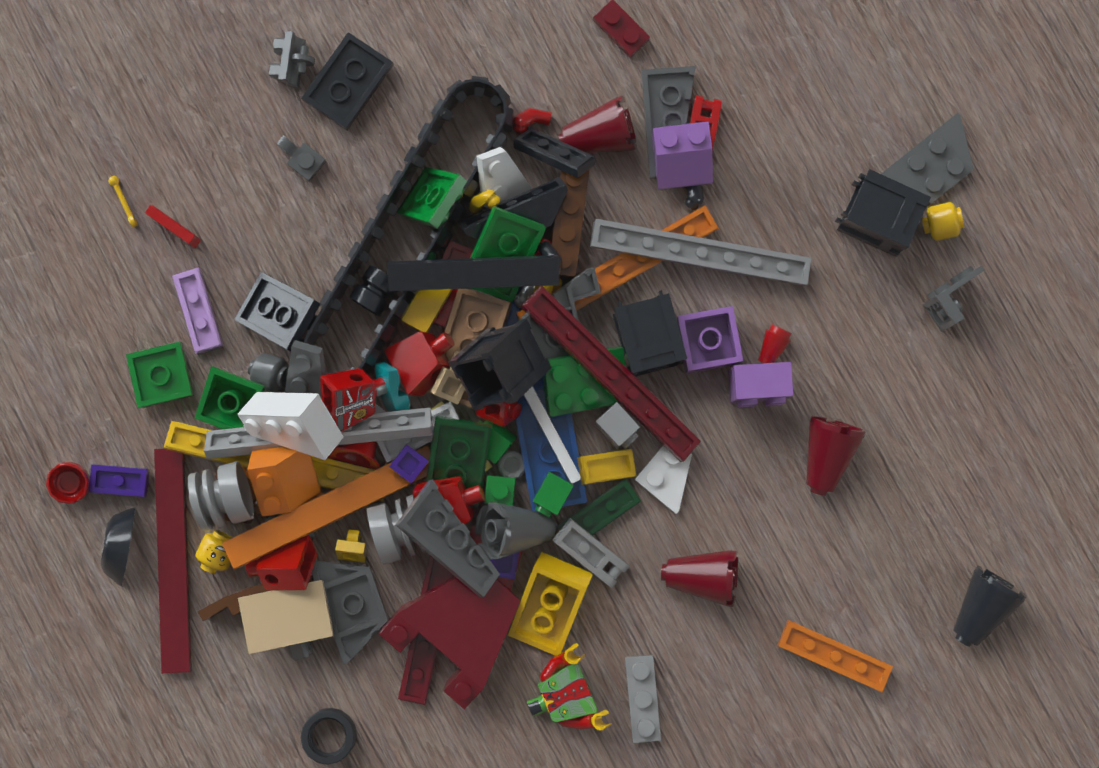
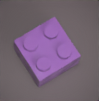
[676,306,743,374]
[728,362,794,408]

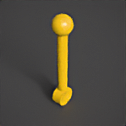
[108,176,138,228]

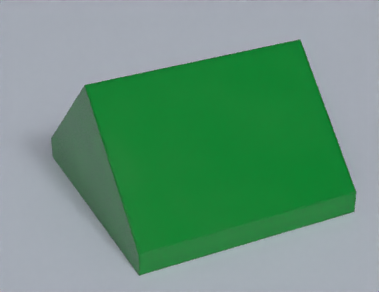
[194,366,265,429]

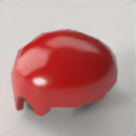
[46,462,90,504]

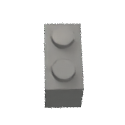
[595,402,640,449]

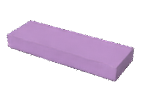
[172,267,224,355]

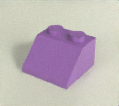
[651,121,713,190]

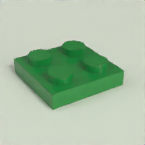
[126,341,194,409]

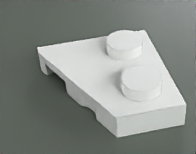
[476,147,532,208]
[635,446,692,514]

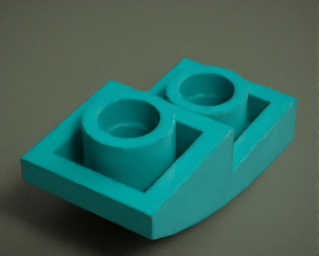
[375,362,410,412]

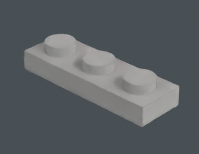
[625,654,661,743]

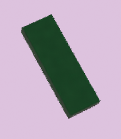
[557,478,641,536]

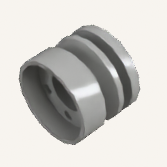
[188,461,254,532]
[367,495,426,565]

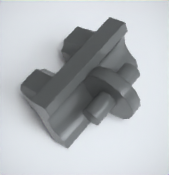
[269,31,315,88]

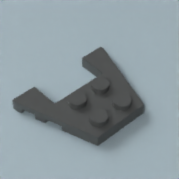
[520,268,613,359]

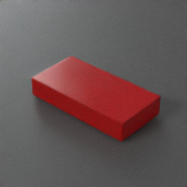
[144,205,201,249]

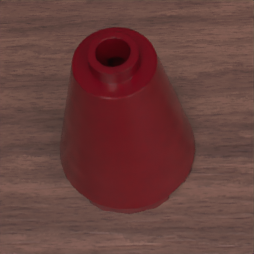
[559,96,637,153]
[806,416,866,496]
[661,550,738,607]

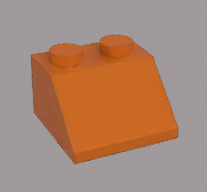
[247,446,321,516]

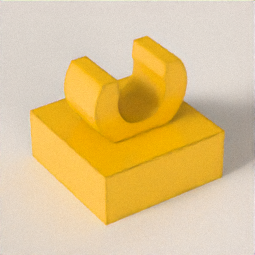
[335,529,367,563]

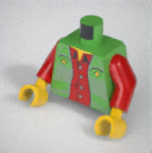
[527,643,612,730]

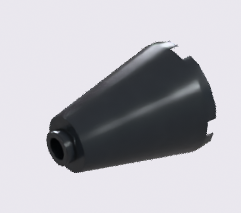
[953,565,1027,647]

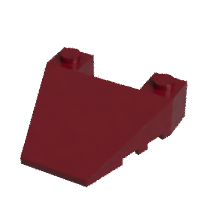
[379,576,521,710]

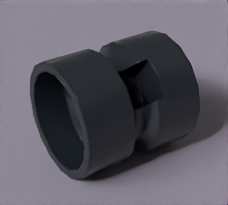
[349,265,396,317]

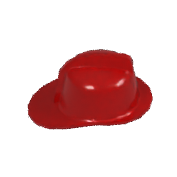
[327,441,380,470]

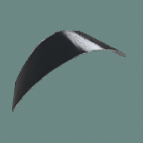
[101,508,135,586]

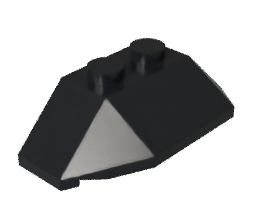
[458,177,568,239]

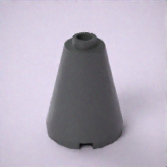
[476,502,557,559]

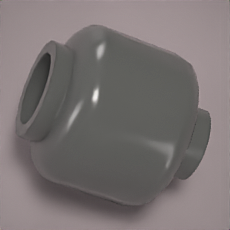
[248,353,289,392]

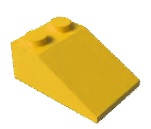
[508,552,593,656]

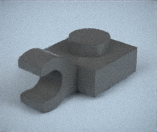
[276,135,327,182]

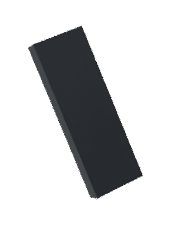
[513,128,595,178]

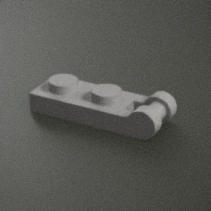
[552,518,630,588]

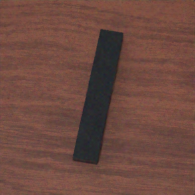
[387,255,559,291]

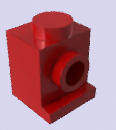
[476,401,522,427]

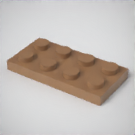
[427,289,513,407]

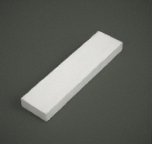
[524,387,581,484]

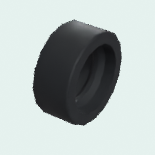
[301,708,357,765]

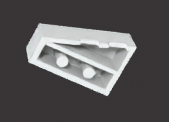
[237,392,343,460]

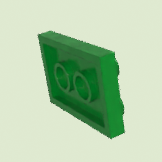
[397,167,467,228]
[471,206,546,303]
[543,346,625,417]

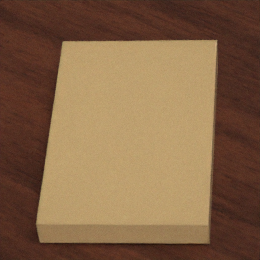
[238,580,334,654]

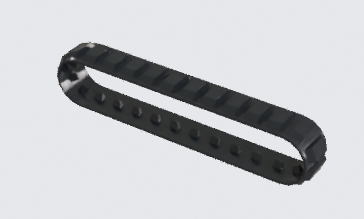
[300,76,514,374]

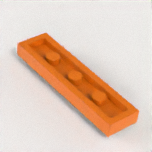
[777,620,893,692]

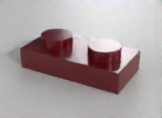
[593,0,650,58]

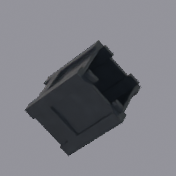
[835,169,931,257]
[612,290,687,377]
[449,319,552,411]

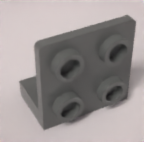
[922,266,985,331]

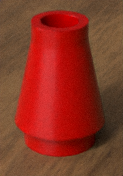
[758,324,792,363]

